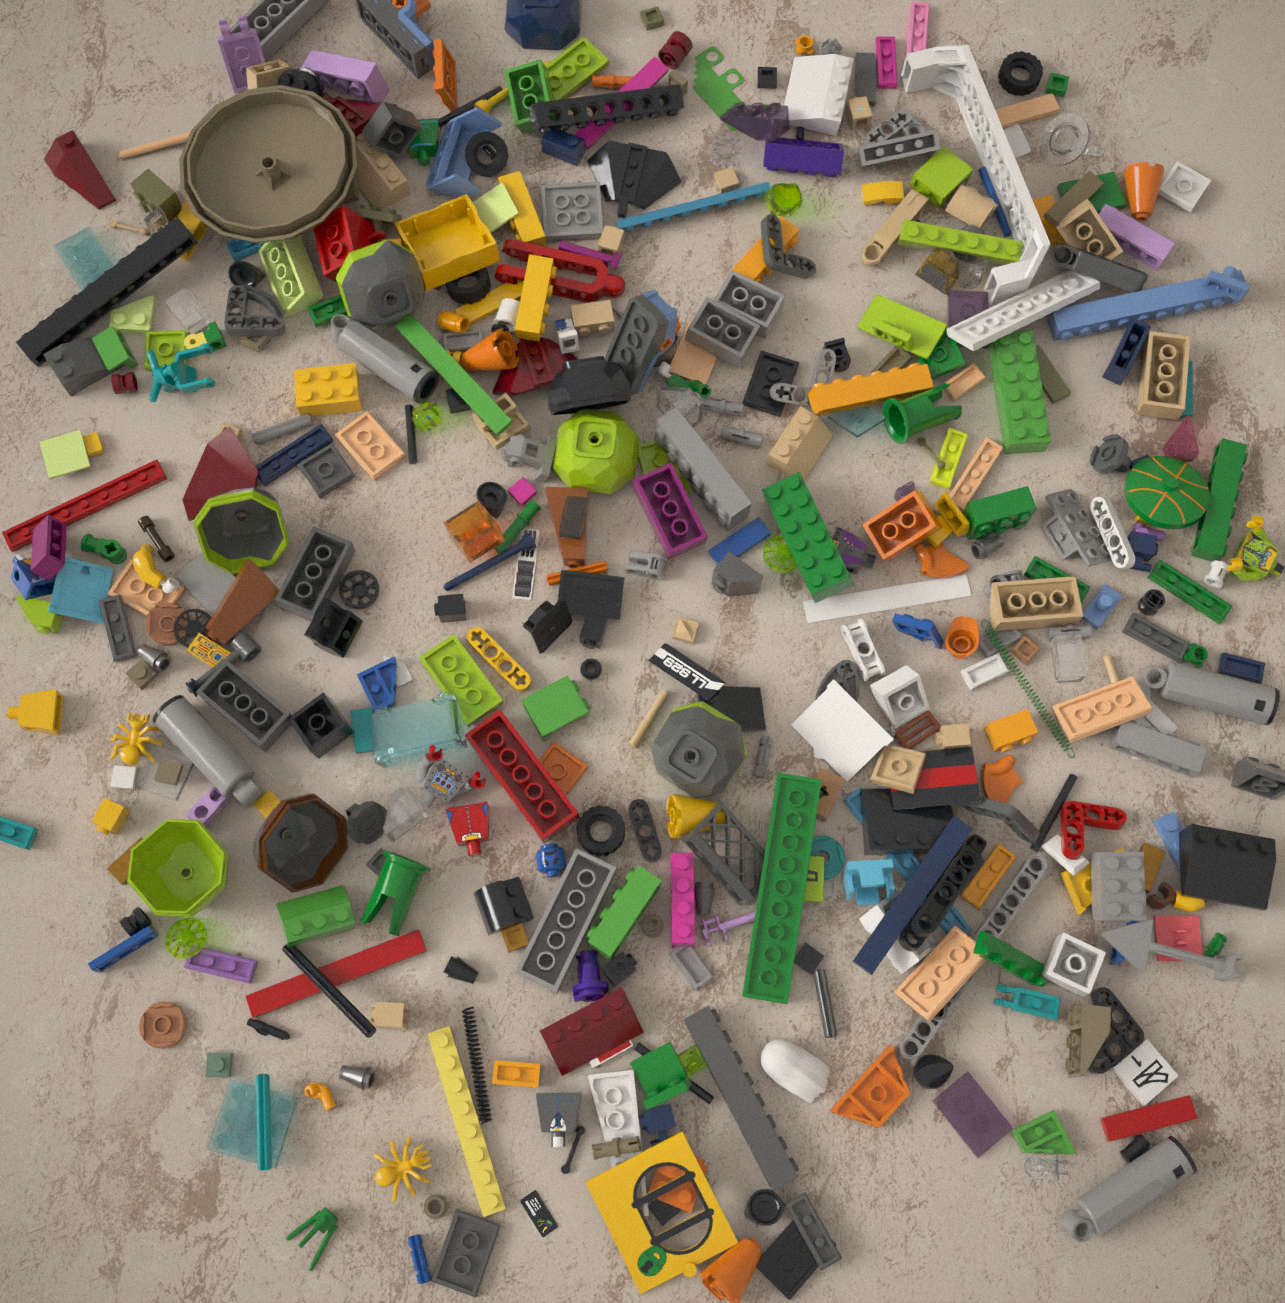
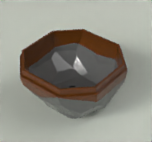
[252,793,348,893]

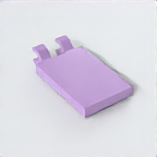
[217,15,266,93]

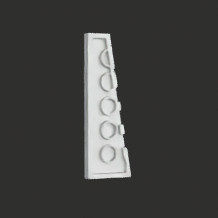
[588,1070,649,1216]

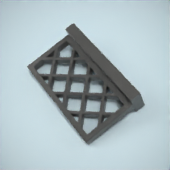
[682,802,765,905]

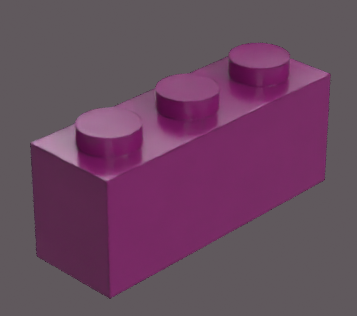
[30,514,67,581]

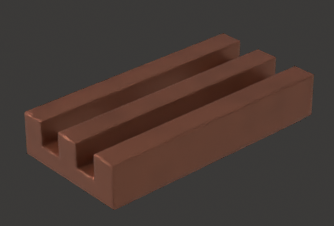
[894,710,941,749]

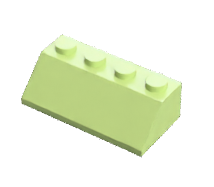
[258,235,324,317]

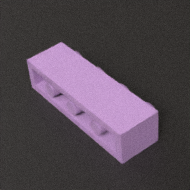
[1099,204,1175,270]

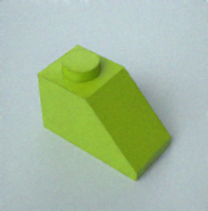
[16,595,64,635]

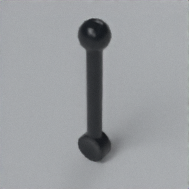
[561,1126,585,1174]

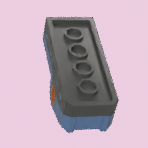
[355,0,435,79]
[604,290,681,396]

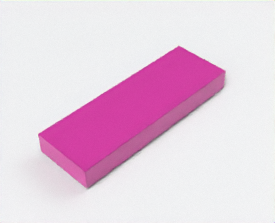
[875,37,898,89]

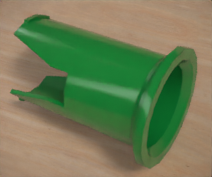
[882,383,962,444]
[360,850,431,936]

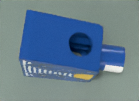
[11,554,56,600]

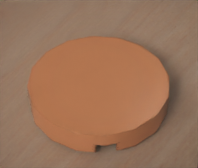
[145,602,188,646]
[139,1001,187,1049]

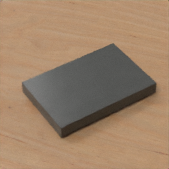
[431,1209,501,1298]

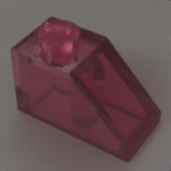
[1163,416,1199,462]

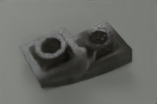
[559,496,589,539]

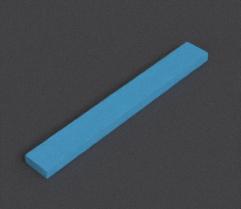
[843,787,972,935]

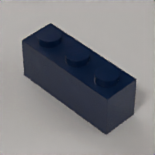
[1102,318,1151,386]

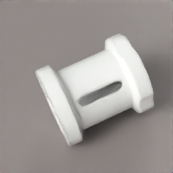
[1204,560,1229,588]

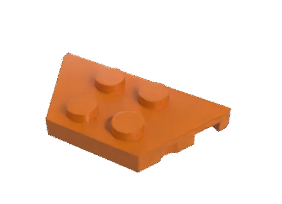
[830,1045,910,1128]

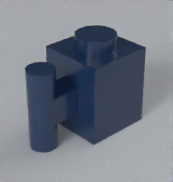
[1124,531,1159,572]
[640,1103,676,1147]

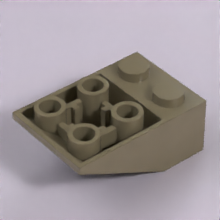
[1065,1004,1111,1078]

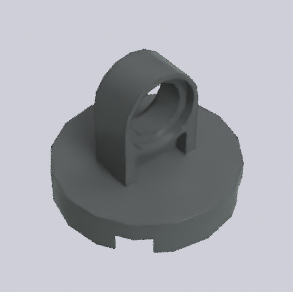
[1090,434,1131,474]
[346,801,389,845]

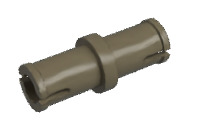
[592,1136,641,1160]

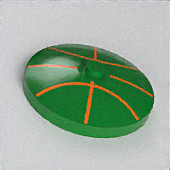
[1124,456,1210,530]

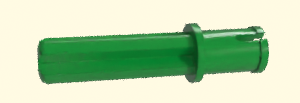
[493,500,541,553]

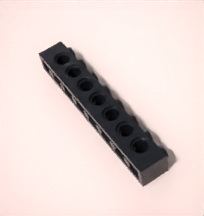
[529,84,684,134]

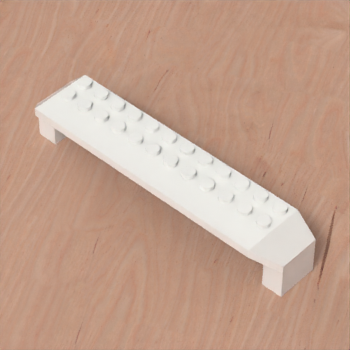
[900,45,1050,306]

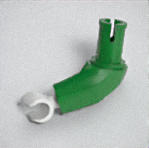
[658,362,711,399]

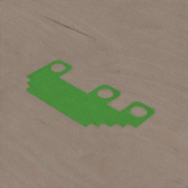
[693,46,777,134]

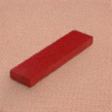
[1100,1095,1198,1142]

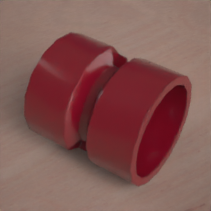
[658,31,693,69]

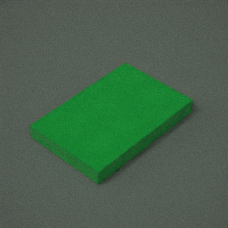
[1057,172,1127,214]

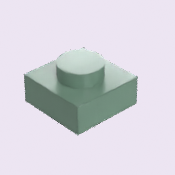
[205,1053,232,1077]

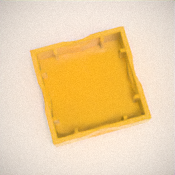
[394,194,501,291]

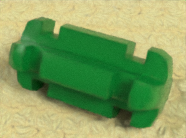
[1204,932,1227,958]

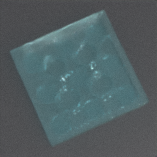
[207,1079,298,1168]

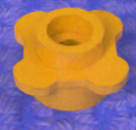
[795,35,814,55]

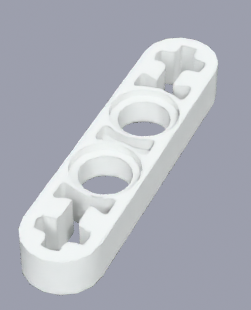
[1090,497,1135,569]

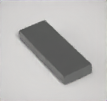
[856,52,876,106]
[99,594,137,662]
[1122,613,1190,663]
[784,1192,842,1271]

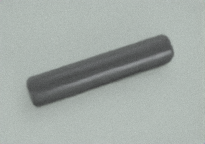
[813,969,837,1038]

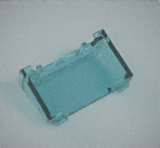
[371,692,468,768]

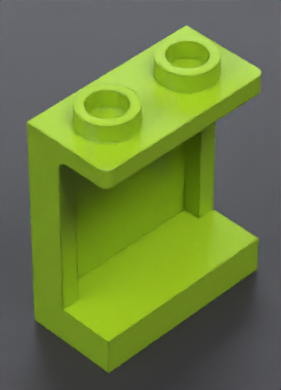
[910,146,973,209]

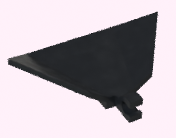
[587,140,681,219]

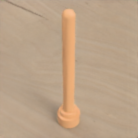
[119,132,190,159]

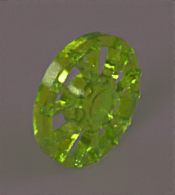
[763,535,797,572]
[165,917,207,959]

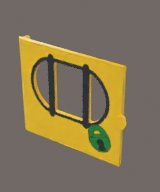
[586,1131,738,1294]

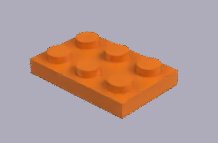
[432,38,458,112]

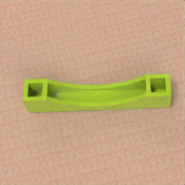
[898,220,1023,265]

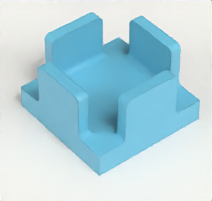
[843,859,894,906]

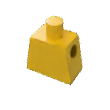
[7,689,63,735]

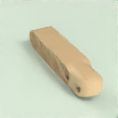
[862,188,930,266]

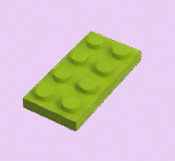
[546,36,609,100]
[419,634,504,727]

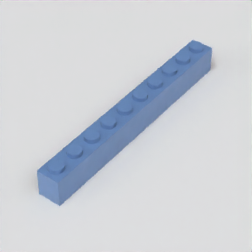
[1047,270,1249,341]

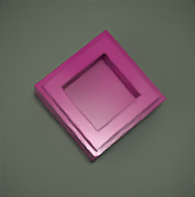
[508,477,537,506]

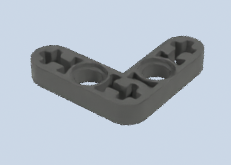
[761,214,816,279]
[962,797,1040,844]

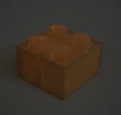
[443,500,506,563]

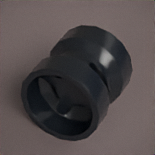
[1138,589,1165,616]
[119,906,152,937]

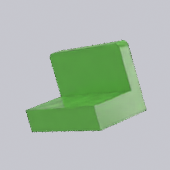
[92,326,138,371]

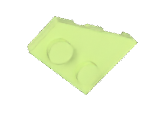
[109,295,156,334]

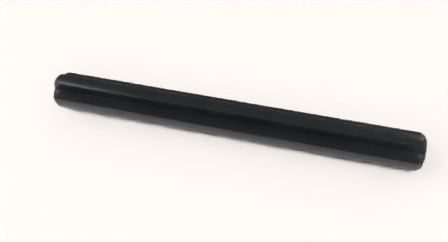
[282,944,377,1038]

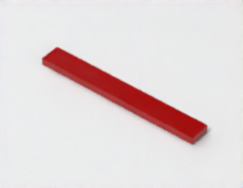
[2,459,167,552]
[246,929,427,1018]

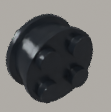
[278,67,324,98]

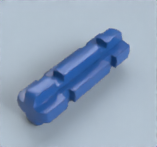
[408,1234,431,1284]

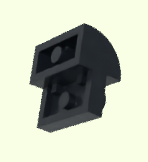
[304,598,363,658]
[474,877,534,936]

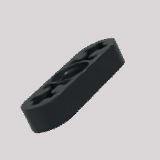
[629,799,662,863]

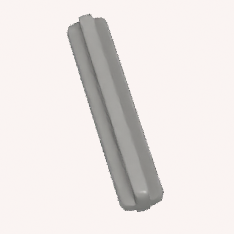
[252,414,312,444]

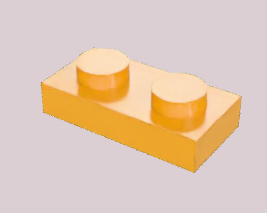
[492,1060,541,1088]

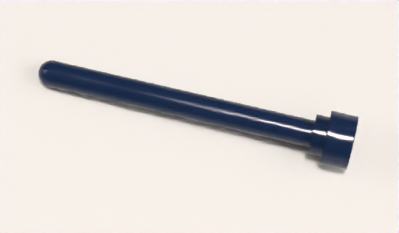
[443,533,537,591]

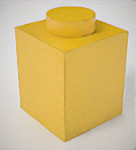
[91,798,130,835]

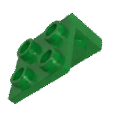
[630,1042,692,1110]

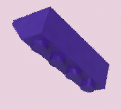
[763,136,844,177]

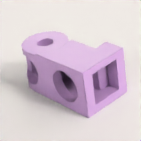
[186,787,230,829]

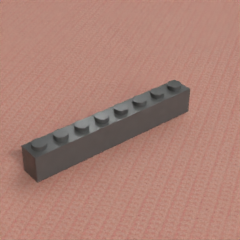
[683,1006,799,1191]

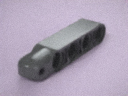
[1051,244,1149,292]

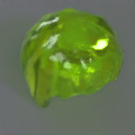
[765,183,803,218]

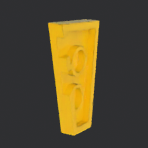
[1060,848,1124,915]

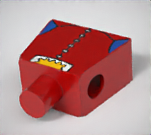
[445,801,489,856]

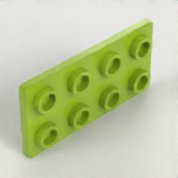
[857,294,947,359]

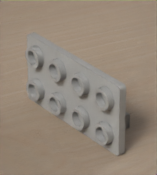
[1041,489,1112,567]

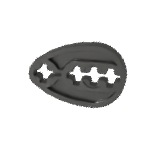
[815,660,859,702]

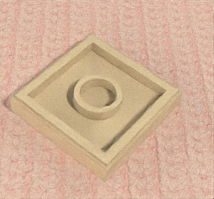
[871,744,926,794]

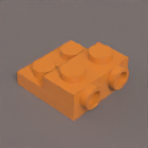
[648,1156,708,1213]

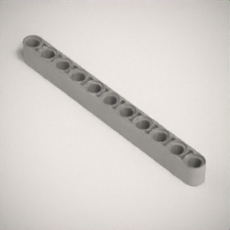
[898,855,1047,1060]

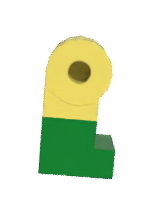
[184,321,227,357]

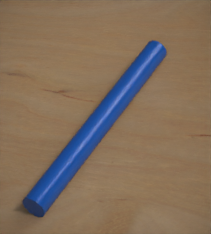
[978,167,1012,237]

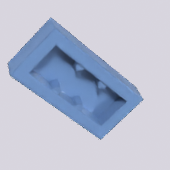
[1202,266,1250,301]
[1081,584,1122,630]

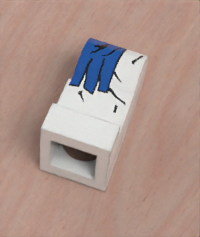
[554,317,580,354]

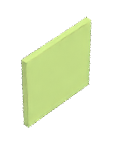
[472,182,519,233]
[40,430,91,479]

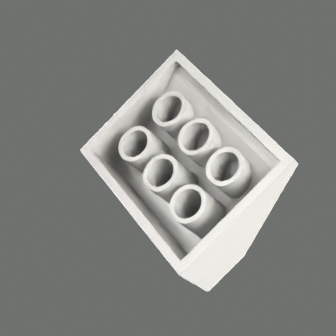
[780,54,854,136]

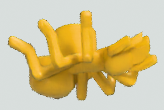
[110,713,163,766]
[373,1137,432,1202]

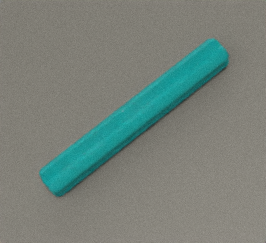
[256,1074,272,1171]

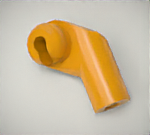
[304,1082,336,1111]

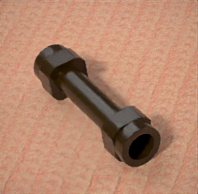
[138,516,175,562]

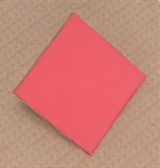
[1153,916,1203,961]

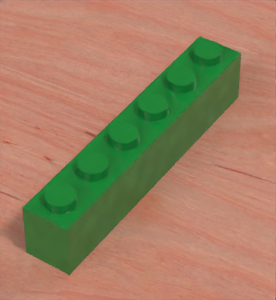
[1191,438,1248,562]

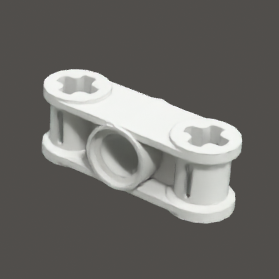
[841,618,885,682]

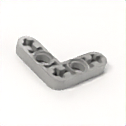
[864,110,934,156]
[770,349,836,407]

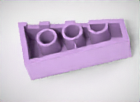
[301,50,389,102]

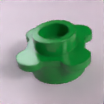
[1184,643,1208,668]

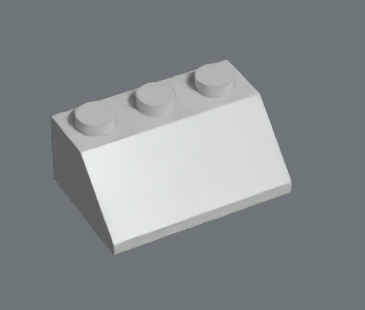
[859,891,938,974]

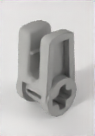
[625,551,668,580]

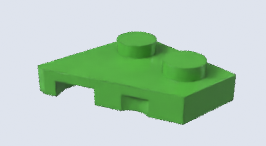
[1011,1110,1076,1154]

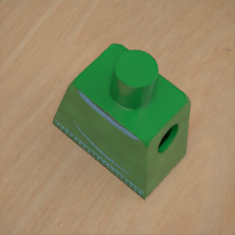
[408,118,440,166]

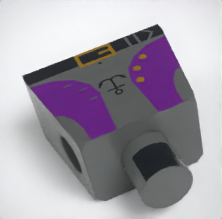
[833,527,876,575]

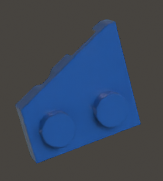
[892,613,944,649]
[357,656,397,714]

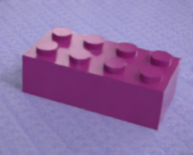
[632,462,708,560]

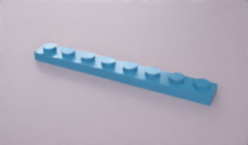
[616,182,771,232]

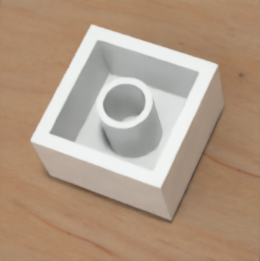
[1041,932,1106,997]

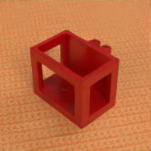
[313,205,386,283]

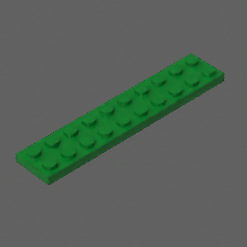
[742,773,822,1004]

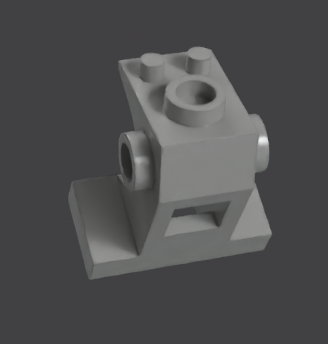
[504,434,557,483]

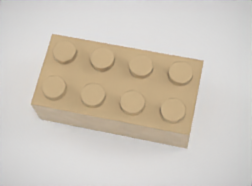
[1137,331,1190,420]

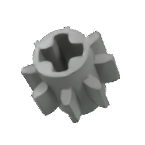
[818,38,843,55]

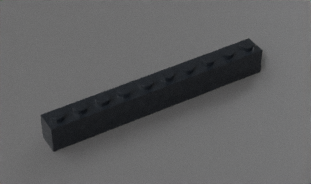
[16,217,198,367]

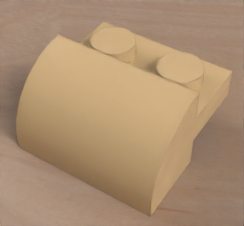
[945,185,998,228]
[472,393,531,451]

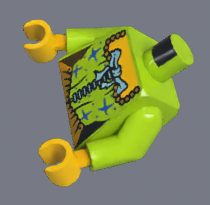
[1227,515,1285,582]

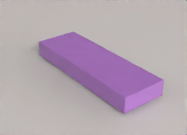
[184,945,258,984]

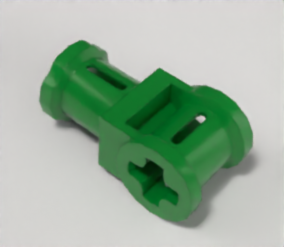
[81,533,127,564]

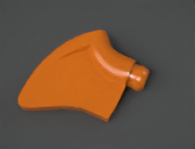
[914,543,969,578]
[981,755,1023,803]

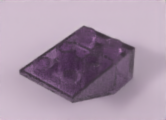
[719,102,790,141]

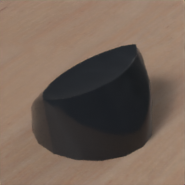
[228,261,266,287]
[476,482,507,519]
[914,1054,954,1089]
[744,1189,785,1226]

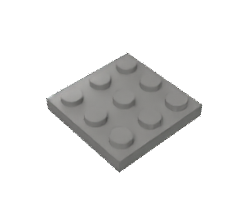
[541,182,603,241]

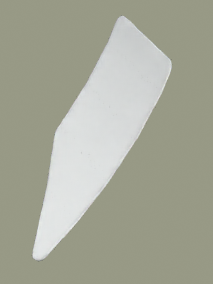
[383,656,413,687]

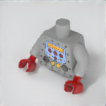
[416,745,486,808]

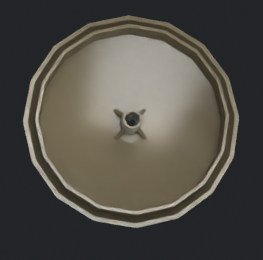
[179,85,357,244]

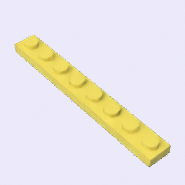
[427,1026,506,1217]

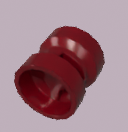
[111,372,138,395]

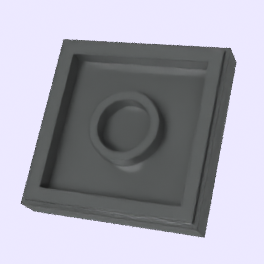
[297,443,355,498]

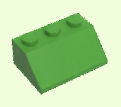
[276,885,356,948]

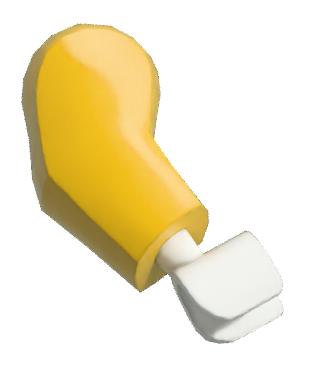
[133,544,179,593]

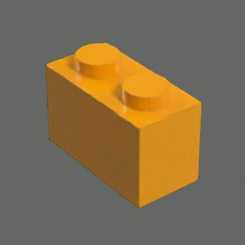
[984,709,1039,753]

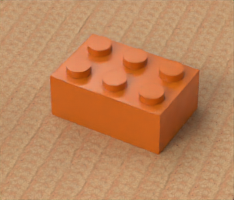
[862,490,943,561]

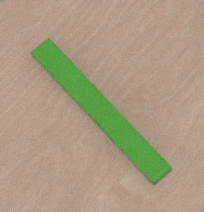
[395,314,513,436]

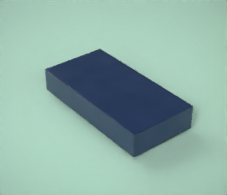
[1217,652,1265,684]

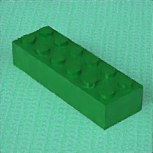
[762,471,854,603]

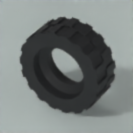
[998,51,1043,96]
[465,131,509,177]
[445,267,491,305]
[576,805,625,857]

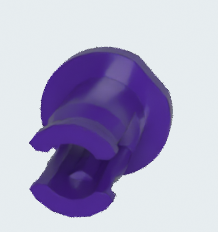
[572,950,609,1002]

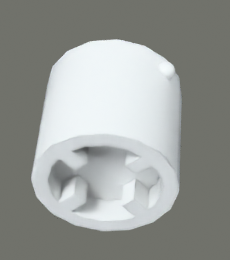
[494,298,520,333]

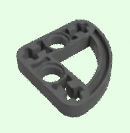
[224,285,285,337]

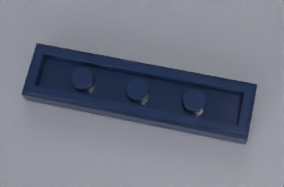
[256,424,334,487]

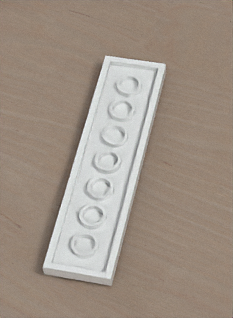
[947,269,1100,351]

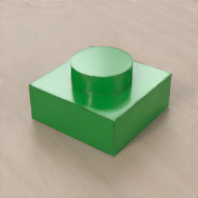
[1045,73,1069,97]

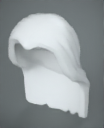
[761,1039,830,1103]

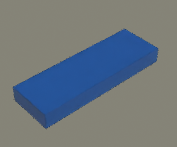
[708,517,771,565]
[88,926,158,973]

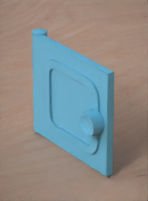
[48,557,114,624]

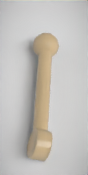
[109,220,149,235]

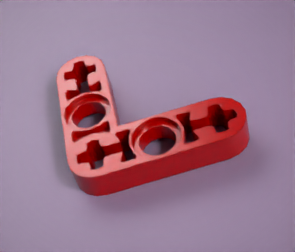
[1060,801,1127,860]

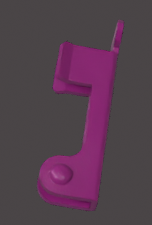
[558,240,621,269]

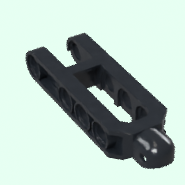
[899,834,987,952]

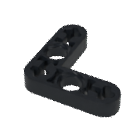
[1088,987,1144,1074]

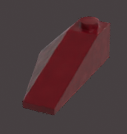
[44,130,116,210]

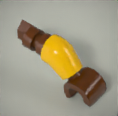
[1146,882,1208,913]

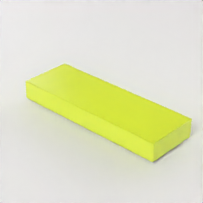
[929,427,968,490]

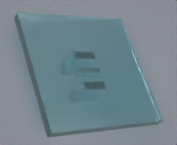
[828,406,886,438]

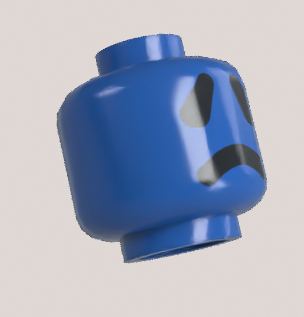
[536,843,566,878]

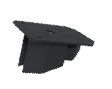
[523,600,572,654]

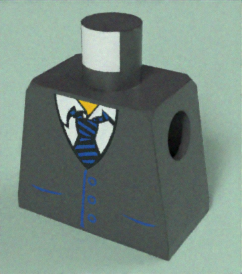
[536,1093,581,1147]

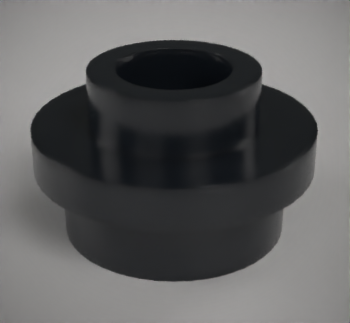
[580,659,602,680]

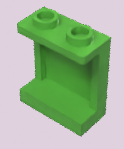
[522,675,590,742]

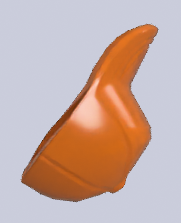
[945,616,979,659]

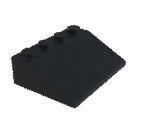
[860,788,954,855]
[1179,824,1276,911]

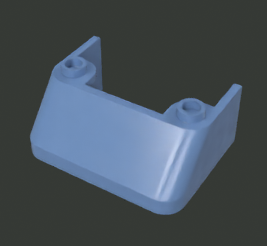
[426,107,503,198]

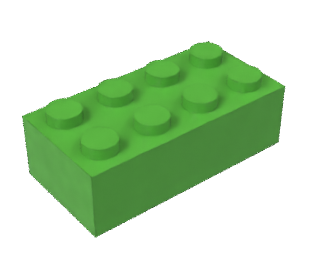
[587,865,662,961]

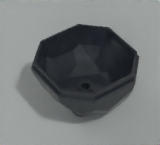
[548,356,632,416]

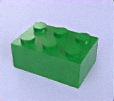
[962,486,1037,540]

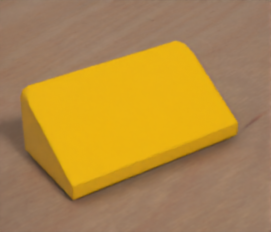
[934,492,970,537]

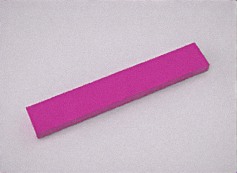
[575,56,669,150]

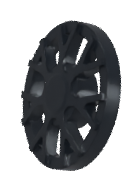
[339,570,379,609]
[173,609,212,648]

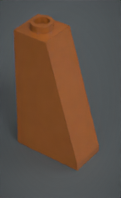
[546,487,588,568]
[206,559,280,645]

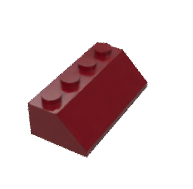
[540,987,644,1076]

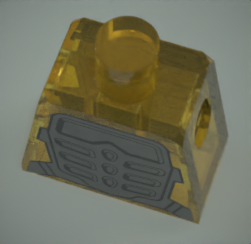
[915,248,959,295]

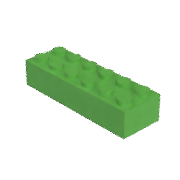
[988,330,1051,454]

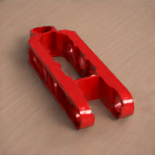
[494,239,626,303]

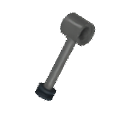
[185,632,262,697]

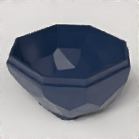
[504,0,582,50]

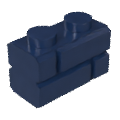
[541,128,585,166]

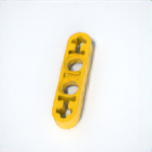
[467,627,531,692]

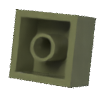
[130,168,182,226]

